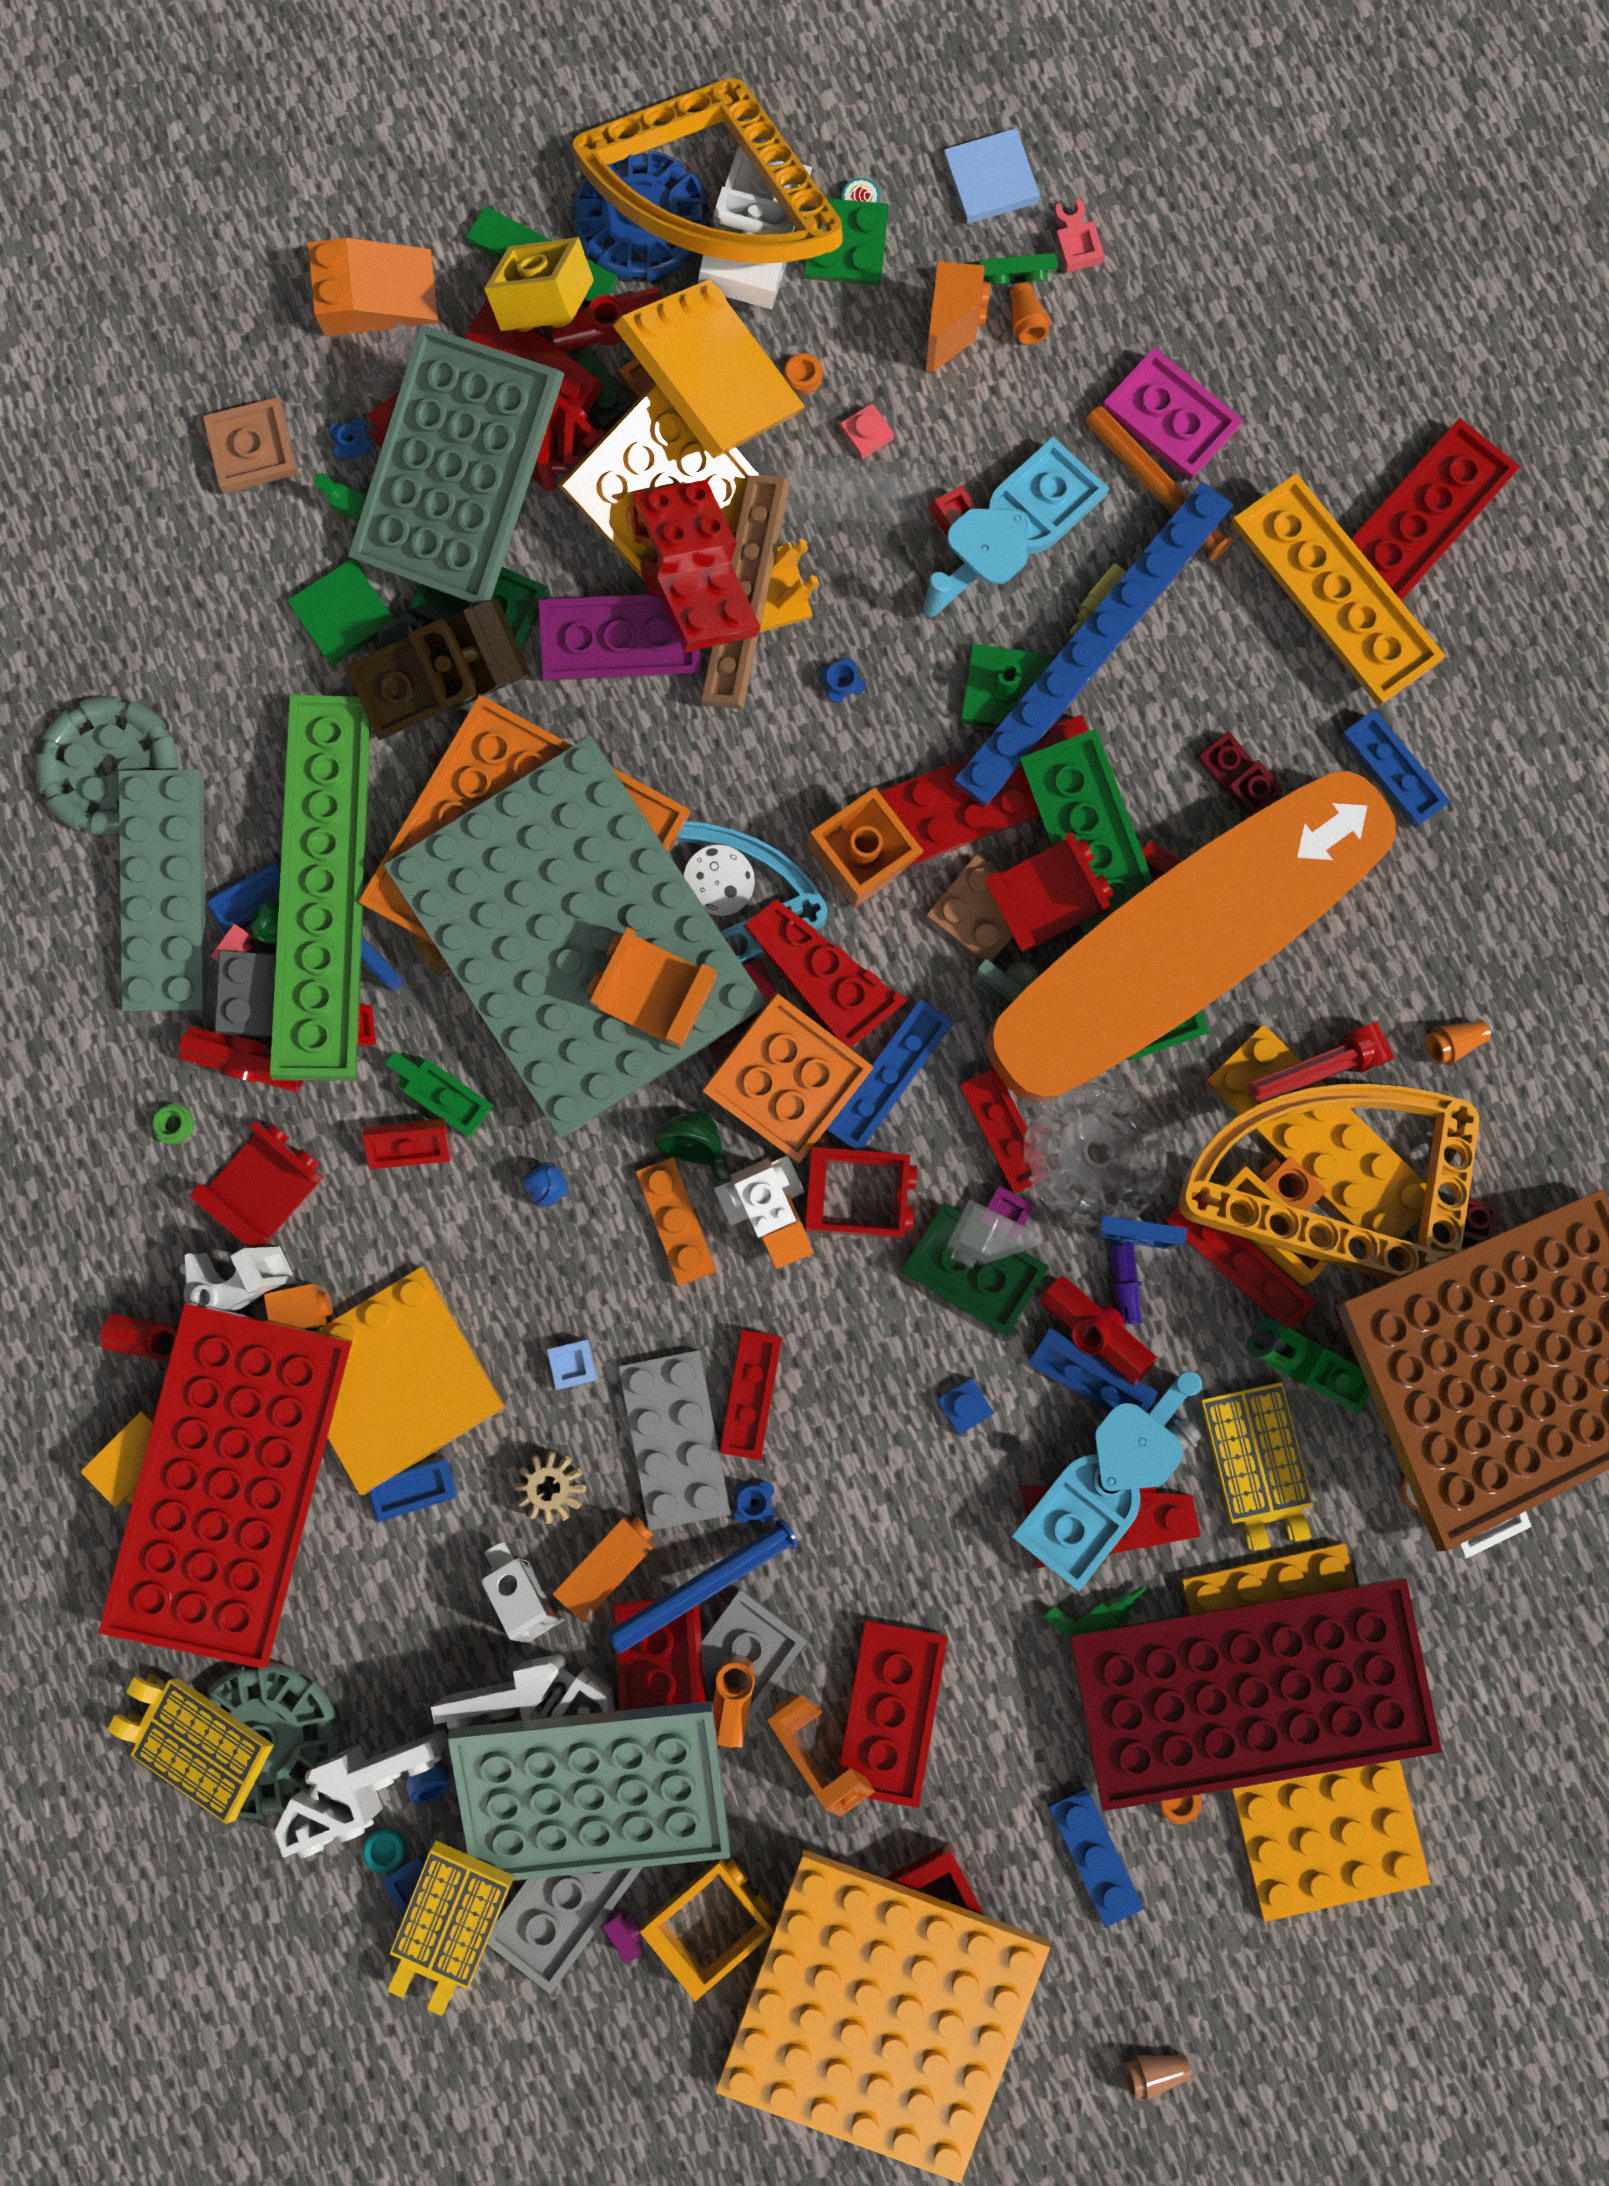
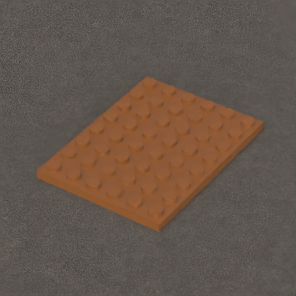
[1335,1189,1609,1551]

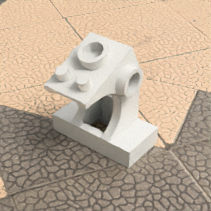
[714,1155,805,1238]
[180,1246,297,1313]

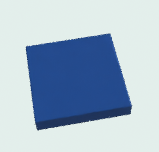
[1091,1216,1187,1250]

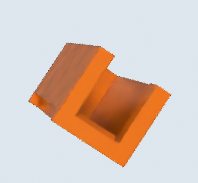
[553,1517,656,1623]

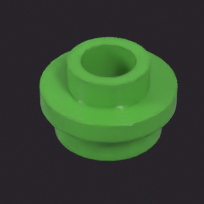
[152,1104,194,1144]

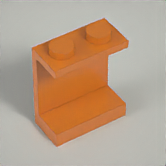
[587,926,718,1050]
[767,1694,875,1817]

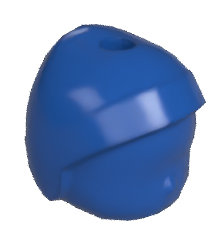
[521,1162,568,1207]

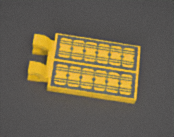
[1200,1382,1314,1551]
[107,1674,274,1824]
[388,1840,515,2016]

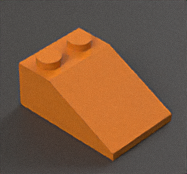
[308,238,439,337]

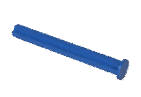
[607,1518,798,1653]

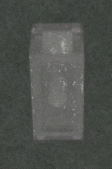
[945,1200,1045,1268]

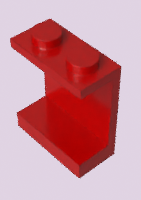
[984,832,1114,953]
[189,1121,324,1248]

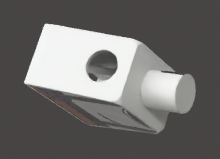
[481,1542,564,1643]

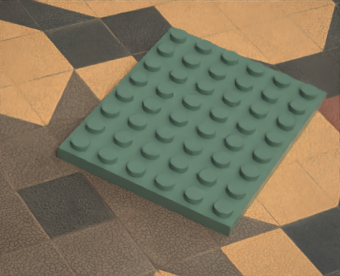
[384,735,767,1139]

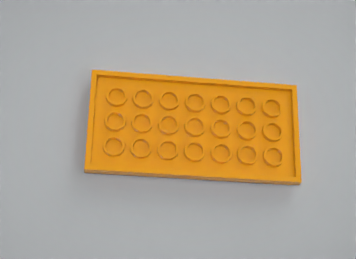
[1180,1543,1431,1922]

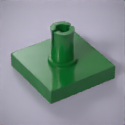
[961,643,1051,728]

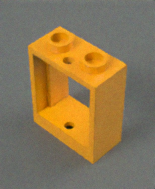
[640,1859,776,2001]

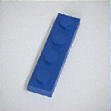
[826,999,954,1151]

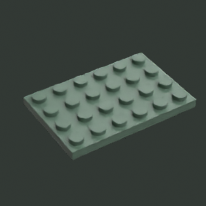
[348,324,565,605]
[448,1701,731,1881]

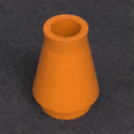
[1010,282,1050,345]
[1425,1019,1491,1065]

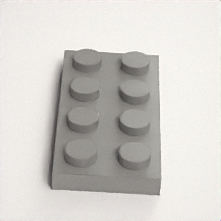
[619,1350,732,1531]

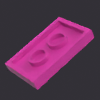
[1102,347,1243,482]

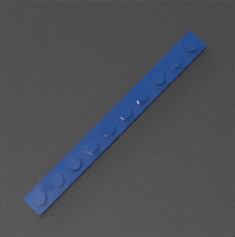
[954,481,1233,808]

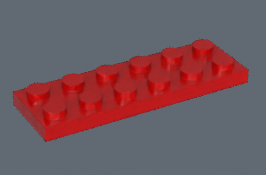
[1351,418,1521,601]
[879,714,1089,869]

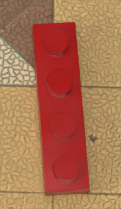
[1163,1194,1316,1330]

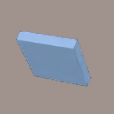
[943,128,1040,224]

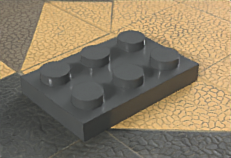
[214,950,276,1038]

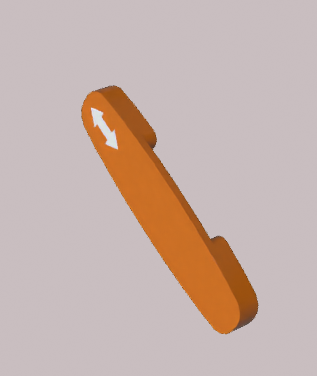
[986,771,1396,1102]

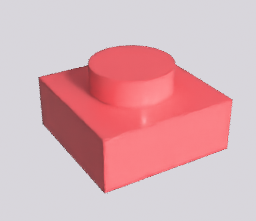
[840,403,894,460]
[210,924,257,962]

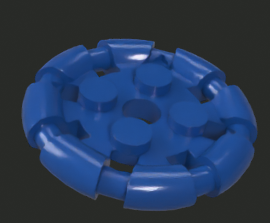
[572,150,709,282]

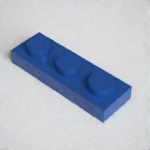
[1340,709,1451,829]
[1027,1328,1158,1412]
[1048,1786,1144,1928]

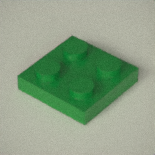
[805,198,889,286]

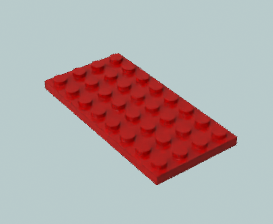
[98,1302,353,1668]

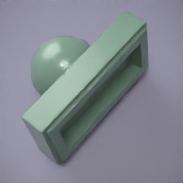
[971,959,1040,1009]

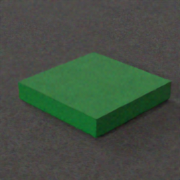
[287,558,394,667]

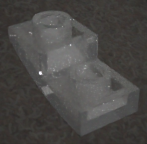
[363,322,418,402]

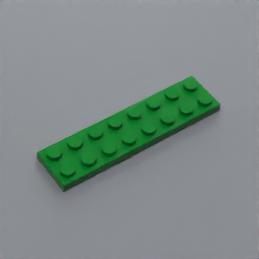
[1020,729,1209,1061]

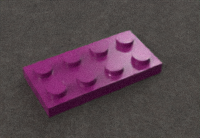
[538,594,701,681]

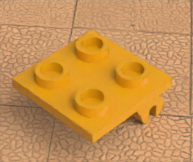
[759,539,819,633]

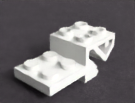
[698,146,812,310]
[431,1654,619,1729]
[274,1729,449,1859]

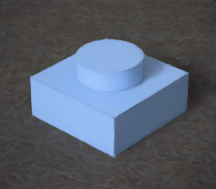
[547,1340,598,1390]

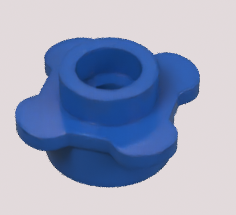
[329,418,372,460]
[819,658,865,703]
[733,1481,775,1523]

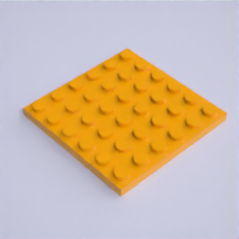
[716,1849,1051,2184]

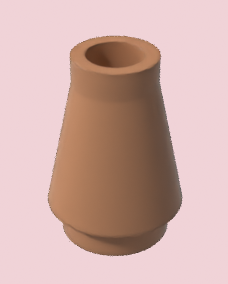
[1123,2053,1192,2102]

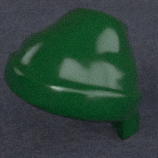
[654,1111,731,1183]

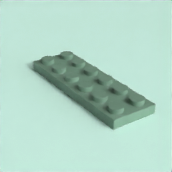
[119,769,207,1012]

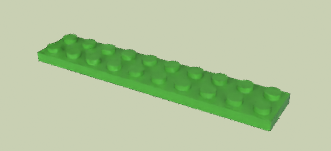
[270,694,371,1081]

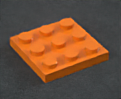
[702,992,874,1164]

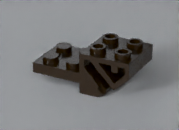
[345,600,531,741]

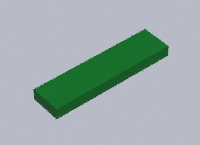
[466,206,619,306]

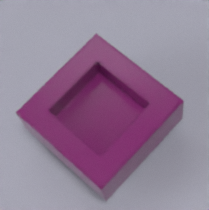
[978,1186,1035,1243]
[603,1908,644,1964]

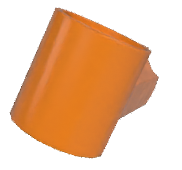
[713,1655,756,1748]

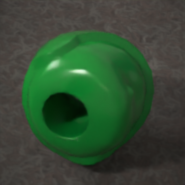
[250,900,279,946]

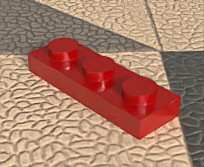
[959,1068,1051,1195]
[720,1330,783,1461]

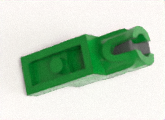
[1245,1317,1371,1414]

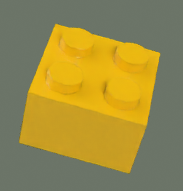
[484,237,594,332]

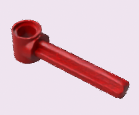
[1248,1021,1395,1105]

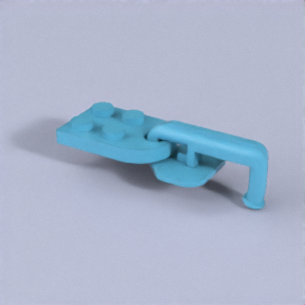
[922,437,1110,617]
[1011,1371,1202,1592]

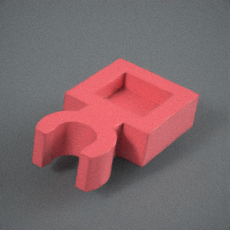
[1054,198,1105,273]

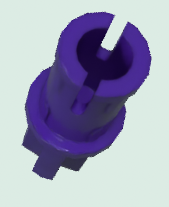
[1109,1242,1143,1325]

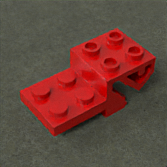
[531,394,606,492]
[629,479,761,653]

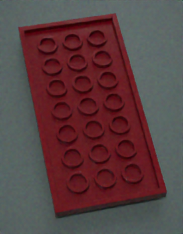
[1069,1577,1442,1811]

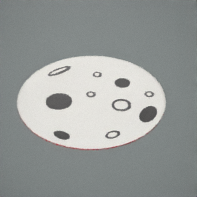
[684,845,755,916]

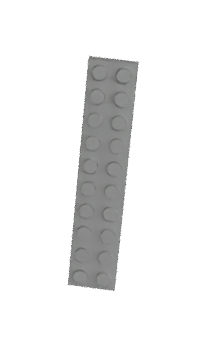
[487,1588,808,1994]

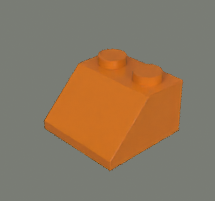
[926,261,991,372]
[807,787,923,908]

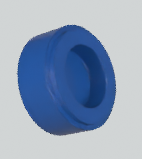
[405,1765,451,1804]

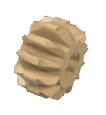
[514,1452,587,1524]

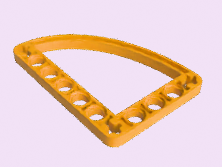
[572,78,843,263]
[1178,1084,1479,1281]

